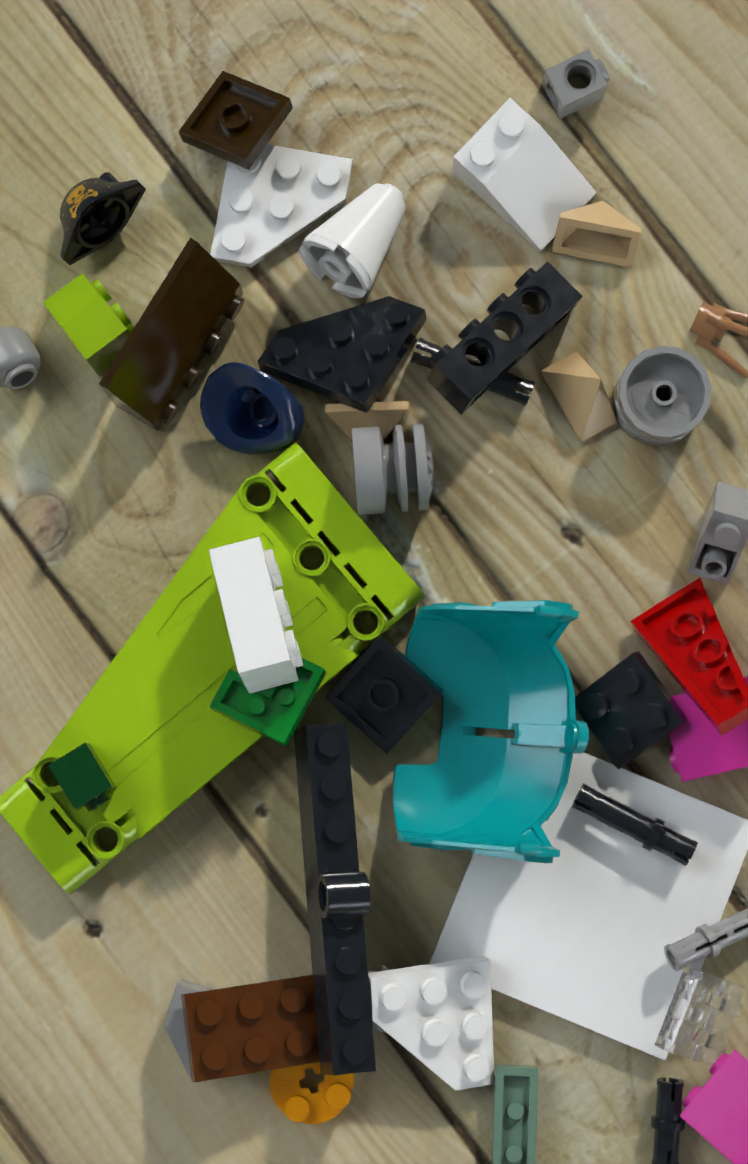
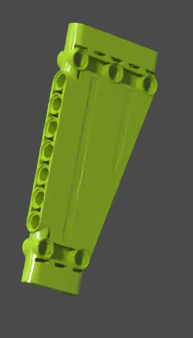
[0,442,425,894]

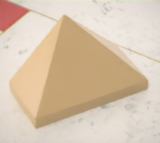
[552,201,641,268]
[540,351,617,443]
[325,401,409,442]

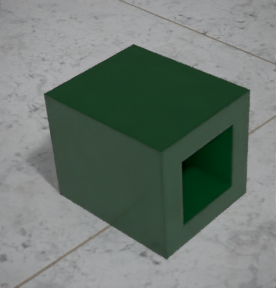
[48,742,116,812]

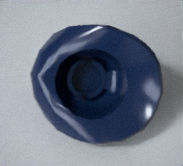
[200,362,305,455]

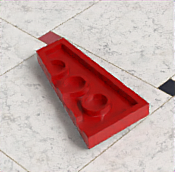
[631,578,748,736]

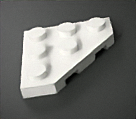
[210,144,353,268]
[368,956,495,1091]

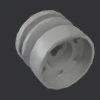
[352,423,434,515]

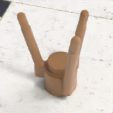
[689,302,748,378]

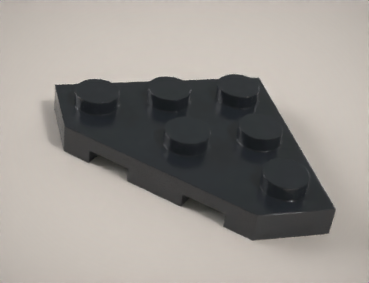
[257,296,427,413]

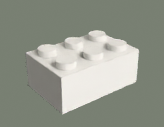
[209,537,303,694]

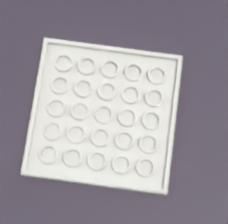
[429,752,748,1060]

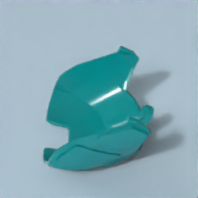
[392,600,589,863]

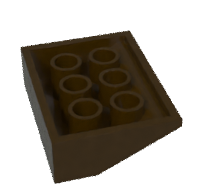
[99,238,245,431]

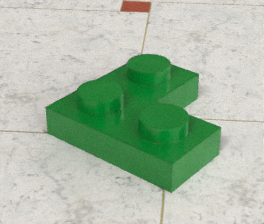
[209,658,326,747]

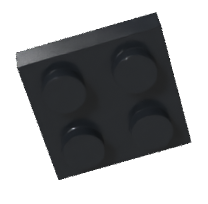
[325,635,444,754]
[575,651,688,769]

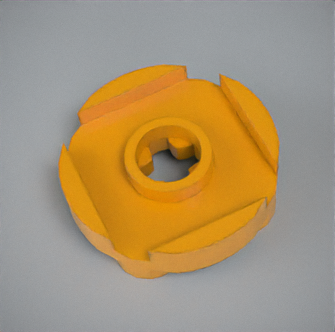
[269,1062,354,1124]

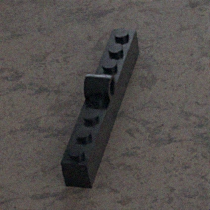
[294,723,376,1075]

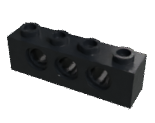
[426,261,583,415]

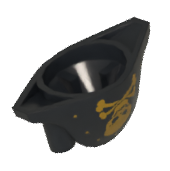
[60,172,146,265]

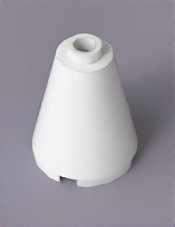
[299,183,406,299]

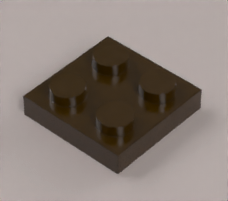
[178,71,293,170]

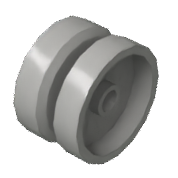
[612,346,712,446]

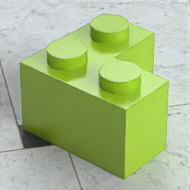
[43,273,134,375]

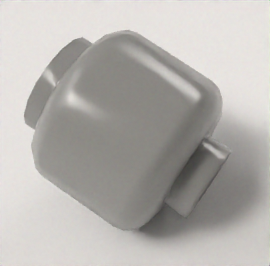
[0,326,41,389]

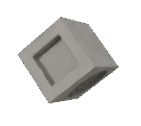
[542,49,609,119]

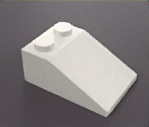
[452,98,597,253]

